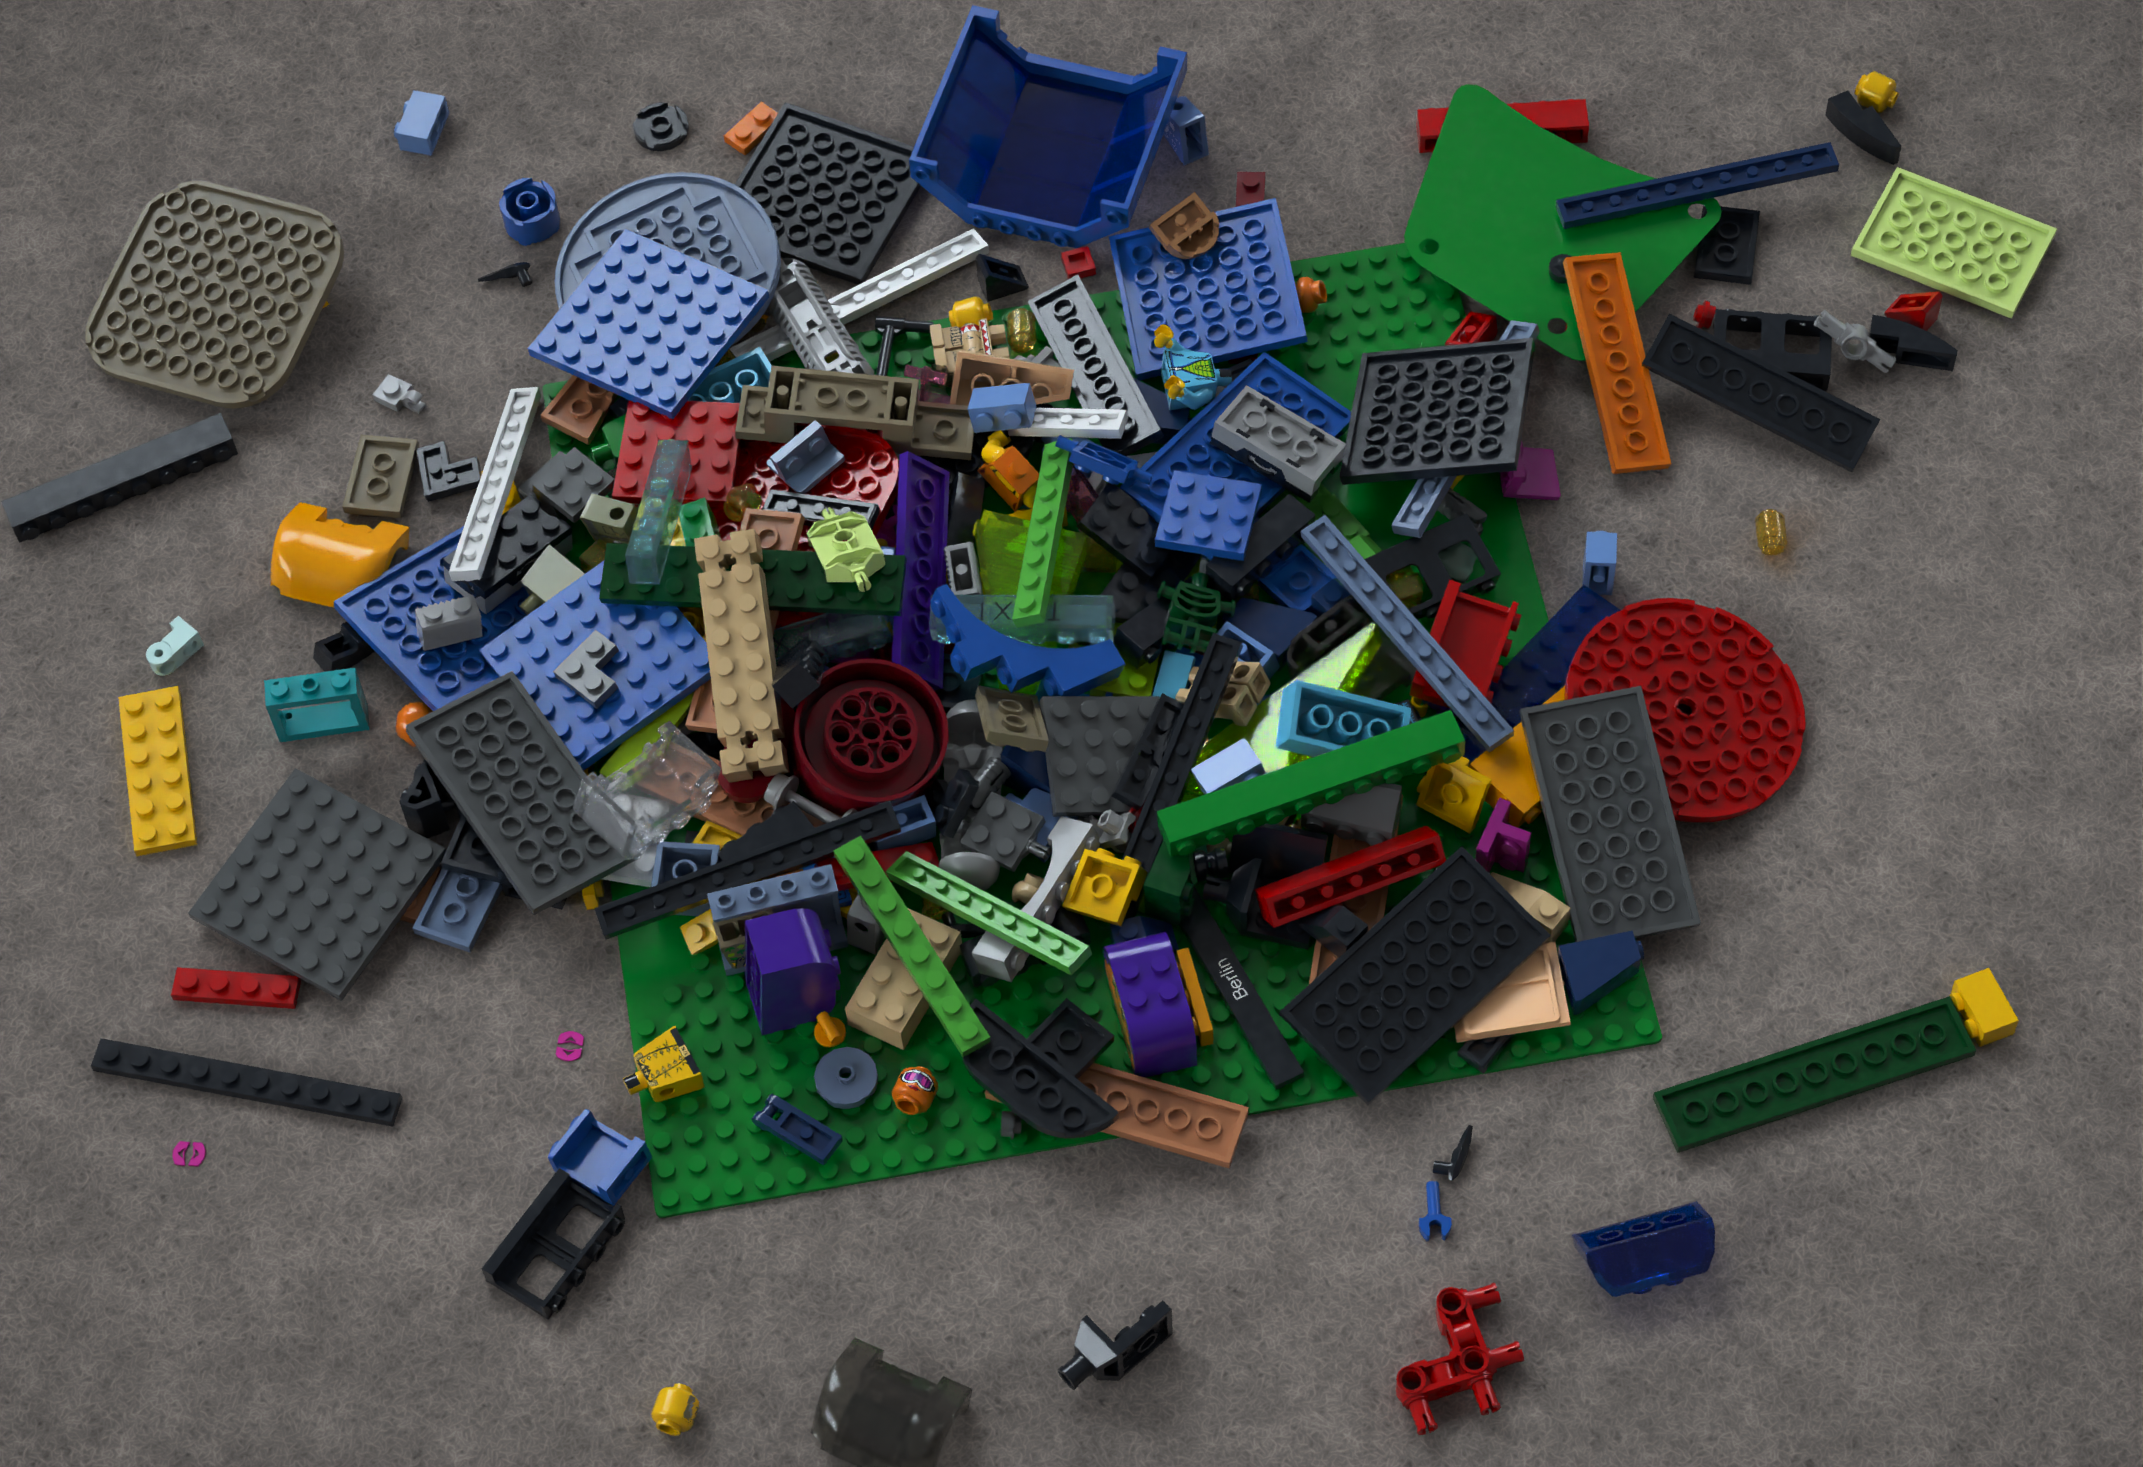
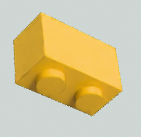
[1950,968,2019,1047]

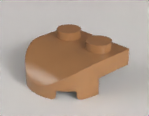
[1149,192,1219,259]

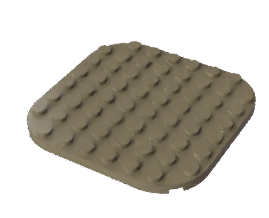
[85,181,344,409]

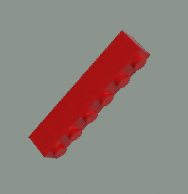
[1416,99,1589,153]
[1255,825,1446,928]

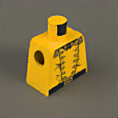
[623,1026,705,1102]

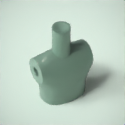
[1438,542,1477,584]

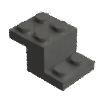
[518,447,615,523]

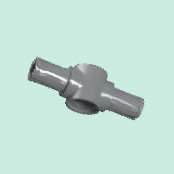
[1814,310,1896,373]

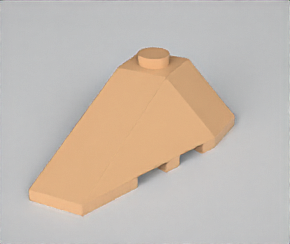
[950,350,1074,406]

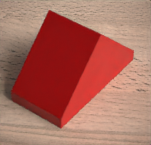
[1884,291,1943,331]

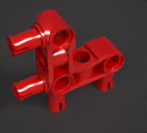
[1396,1282,1524,1435]

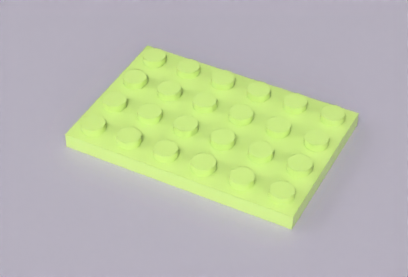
[1851,167,2057,319]

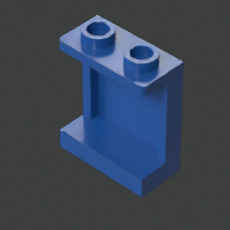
[548,1109,652,1206]

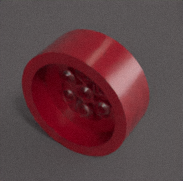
[790,659,949,816]

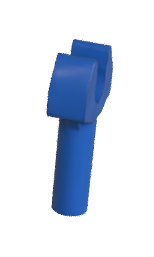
[1419,1181,1452,1241]

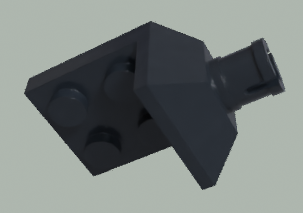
[1202,858,1311,950]
[1058,1300,1173,1390]

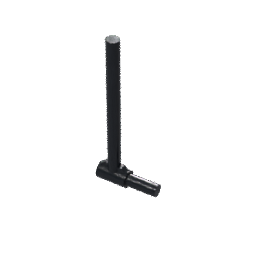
[866,316,934,434]

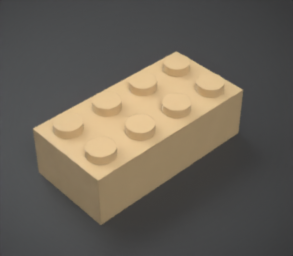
[845,909,962,1050]

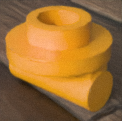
[814,1011,846,1047]

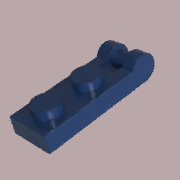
[751,1094,843,1165]

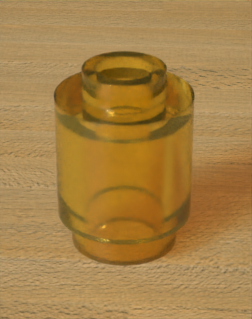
[1007,308,1036,353]
[1755,509,1787,556]

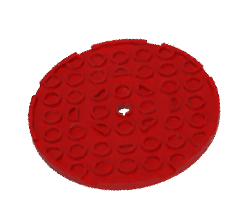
[1564,598,1806,823]

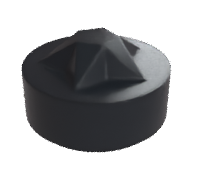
[1549,254,1572,284]

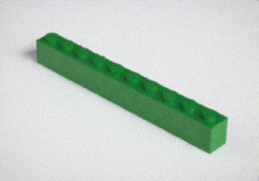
[1157,710,1465,857]

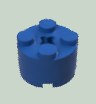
[499,178,560,246]

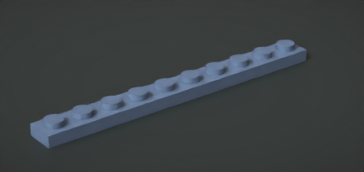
[1391,320,1540,538]
[1301,515,1514,753]

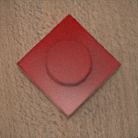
[1061,246,1096,279]

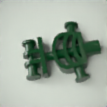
[1156,572,1236,653]

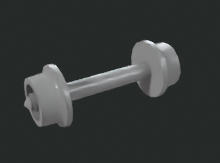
[764,773,858,823]

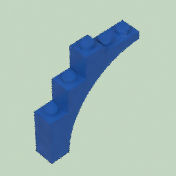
[930,584,1126,696]

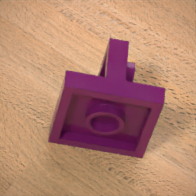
[1475,798,1531,873]

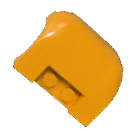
[271,502,409,608]

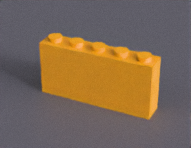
[1469,686,1565,828]

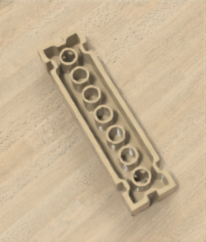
[694,529,790,783]

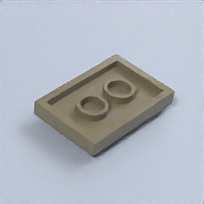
[342,434,419,518]
[975,685,1049,752]

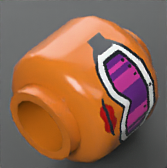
[892,1066,938,1115]

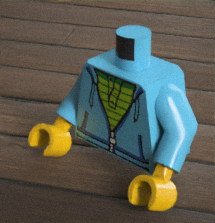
[1154,324,1232,410]

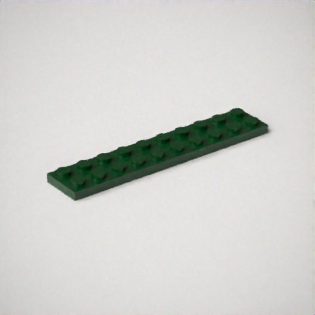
[599,543,907,616]
[1653,996,1976,1153]

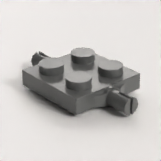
[960,791,1051,872]

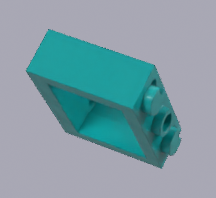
[264,668,370,742]

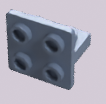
[766,420,845,494]

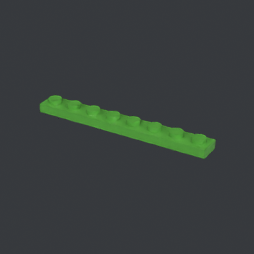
[1012,438,1073,628]
[833,836,990,1057]
[886,851,1092,976]

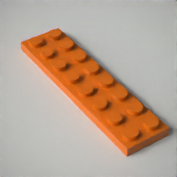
[1563,252,1671,474]

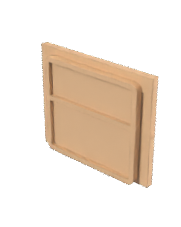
[1454,942,1571,1043]

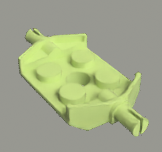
[807,507,885,592]

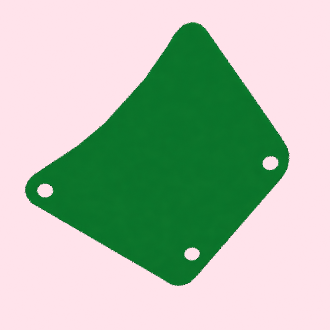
[1404,84,1722,361]

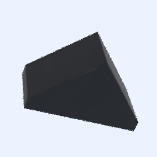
[976,254,1029,302]

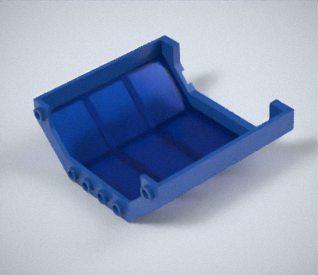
[909,5,1187,248]

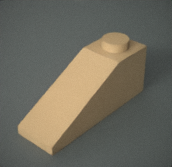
[1490,872,1571,943]

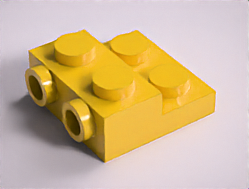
[1416,756,1492,833]
[1062,848,1148,927]

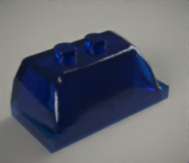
[1572,1201,1715,1297]

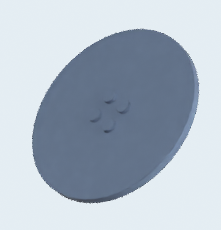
[554,172,781,345]

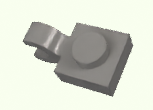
[372,374,426,414]

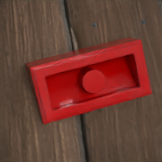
[1445,311,1498,346]

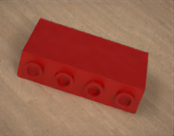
[1410,579,1522,709]

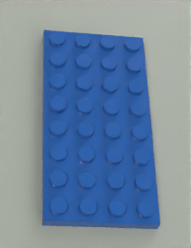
[1120,352,1351,560]

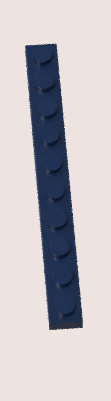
[1555,142,1839,229]

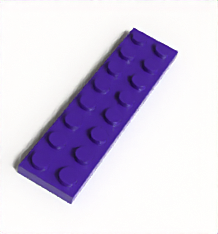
[892,451,949,691]

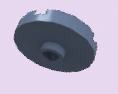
[814,1047,878,1109]

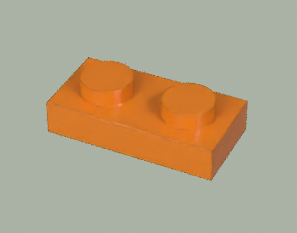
[724,101,778,155]

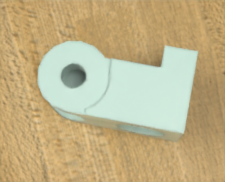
[146,616,204,676]

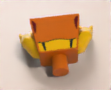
[977,430,1039,511]

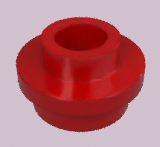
[1693,300,1716,329]

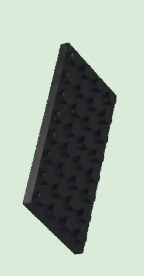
[1279,846,1551,1105]

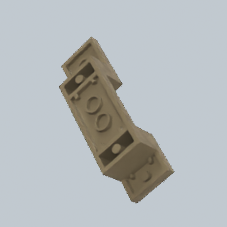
[735,366,974,460]

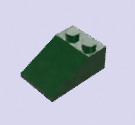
[1144,840,1195,926]

